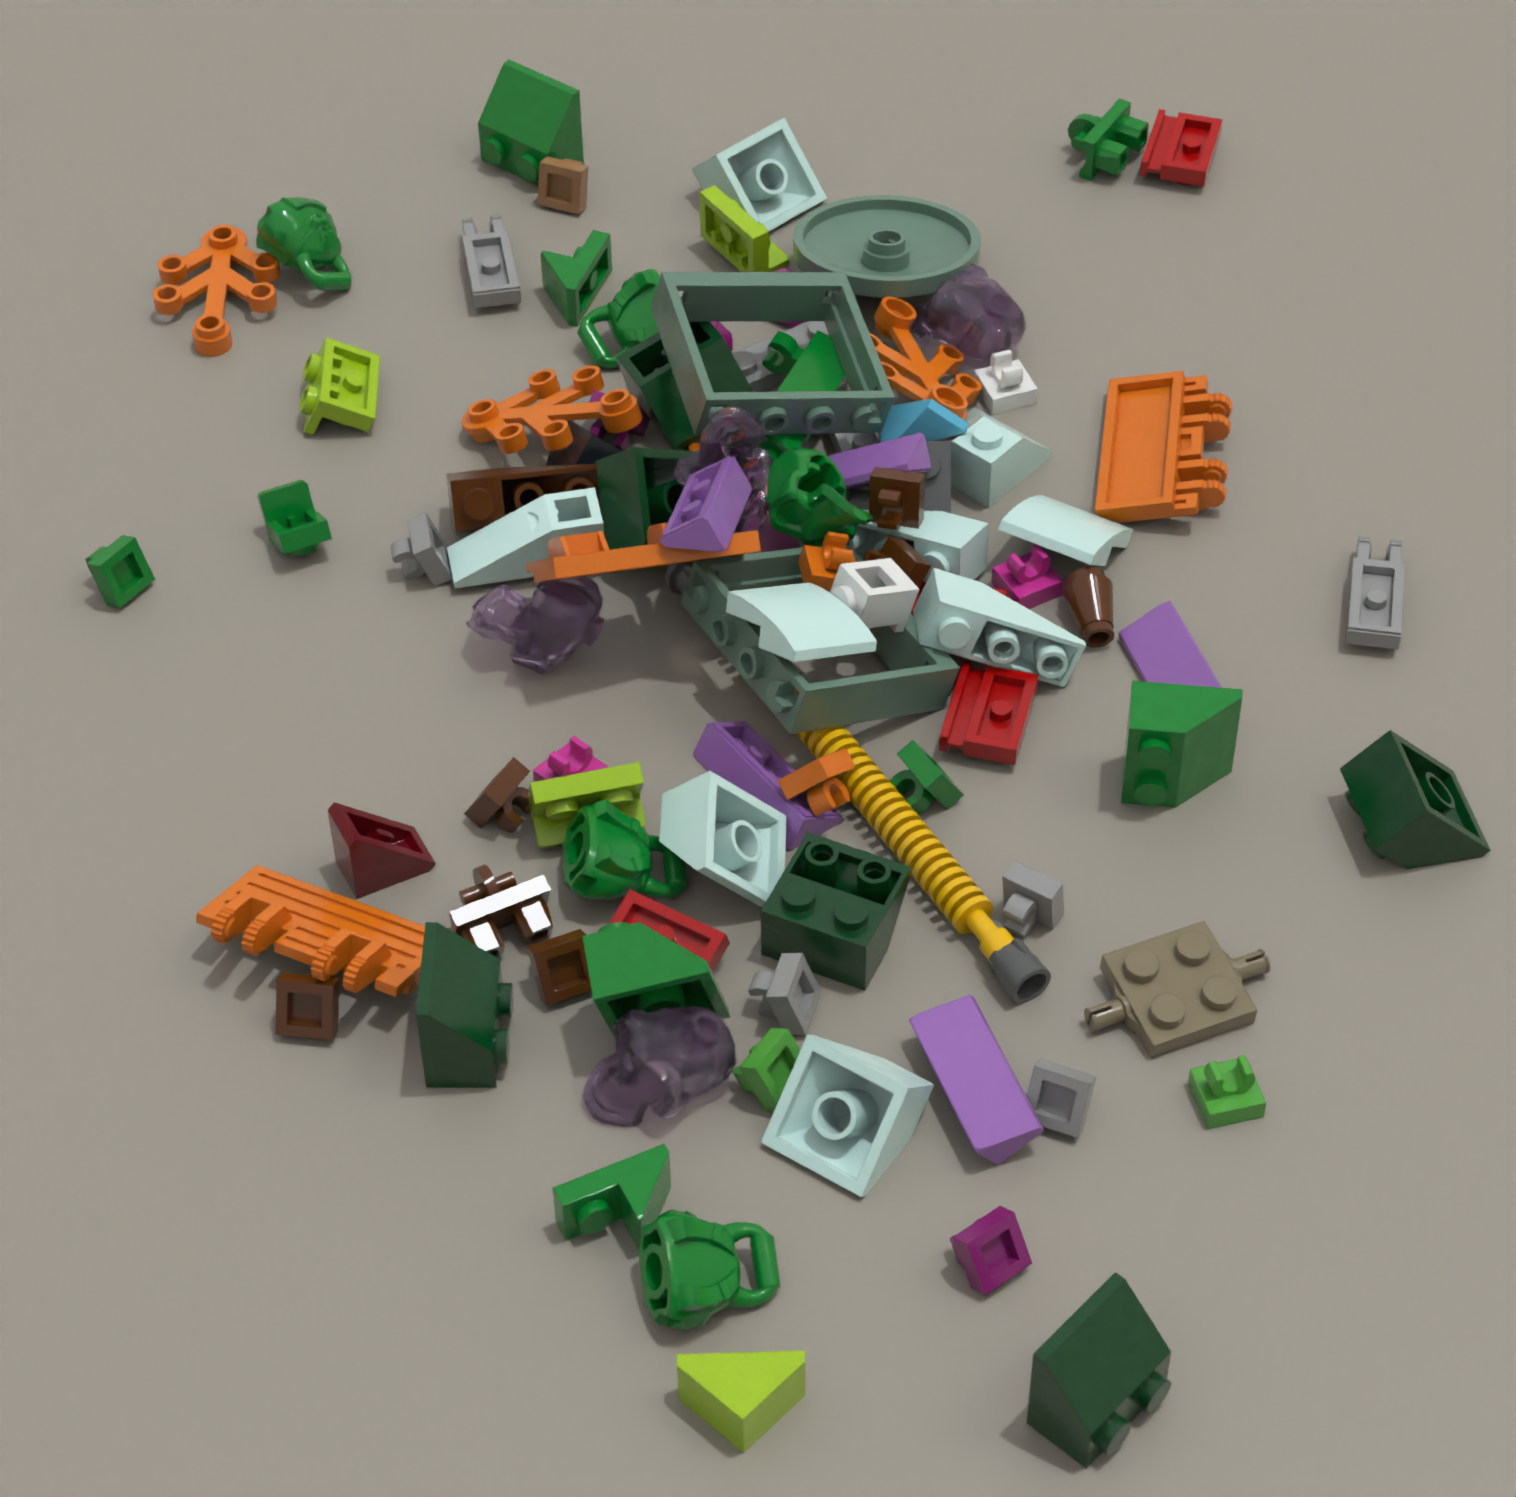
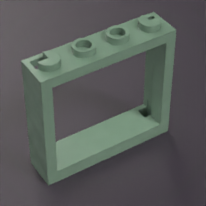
[651,272,895,436]
[680,543,960,734]

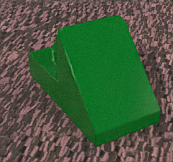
[540,230,612,327]
[552,1144,671,1248]

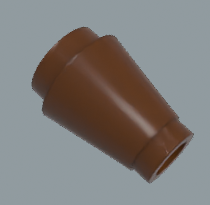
[1062,567,1114,647]

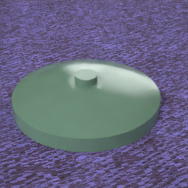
[793,195,981,298]

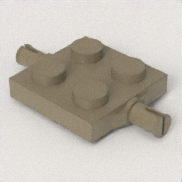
[1084,920,1270,1058]

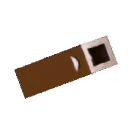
[446,464,601,531]

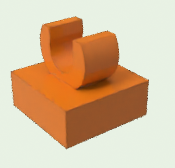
[798,531,856,592]
[778,748,856,816]

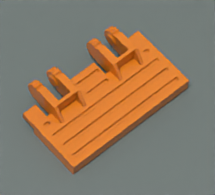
[1095,370,1232,523]
[526,522,761,583]
[196,865,425,997]

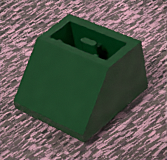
[616,322,753,450]
[760,832,911,991]

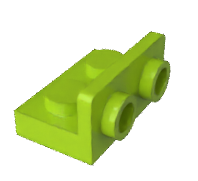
[699,185,790,272]
[299,337,380,435]
[528,762,646,849]

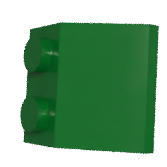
[478,60,584,185]
[1121,681,1243,807]
[582,922,730,1044]

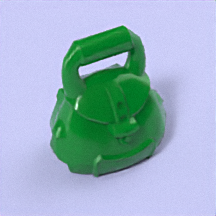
[256,197,352,291]
[577,269,660,369]
[562,800,687,900]
[638,1209,781,1331]

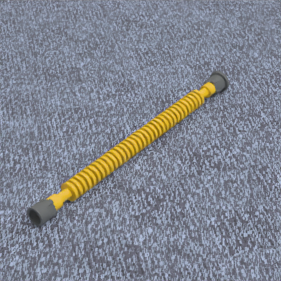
[665,562,1051,1003]

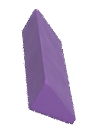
[828,433,932,491]
[660,456,752,552]
[1118,601,1222,688]
[694,721,842,850]
[909,995,1045,1165]

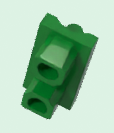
[1068,98,1149,181]

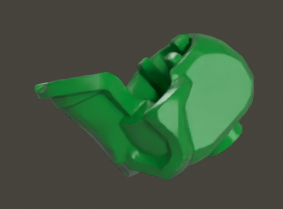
[766,448,873,546]

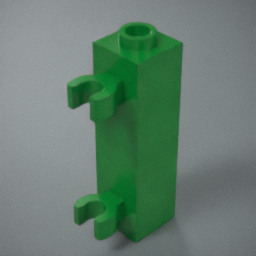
[722,330,847,480]

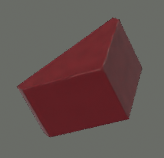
[328,802,436,899]

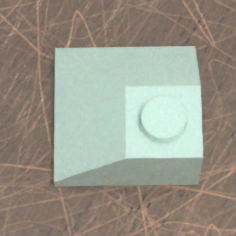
[692,118,827,232]
[936,408,1051,508]
[659,771,787,907]
[761,1034,934,1197]

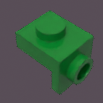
[258,480,332,556]

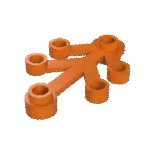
[153,225,281,357]
[869,296,982,420]
[461,365,642,454]

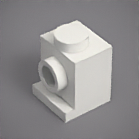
[830,558,919,633]

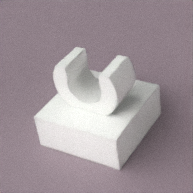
[974,349,1038,415]

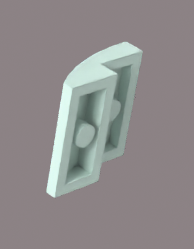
[998,495,1133,566]
[726,582,877,662]

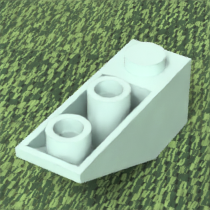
[447,487,604,589]
[848,510,988,582]
[913,568,1086,687]

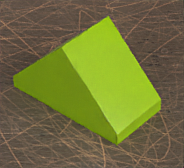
[677,1350,805,1453]

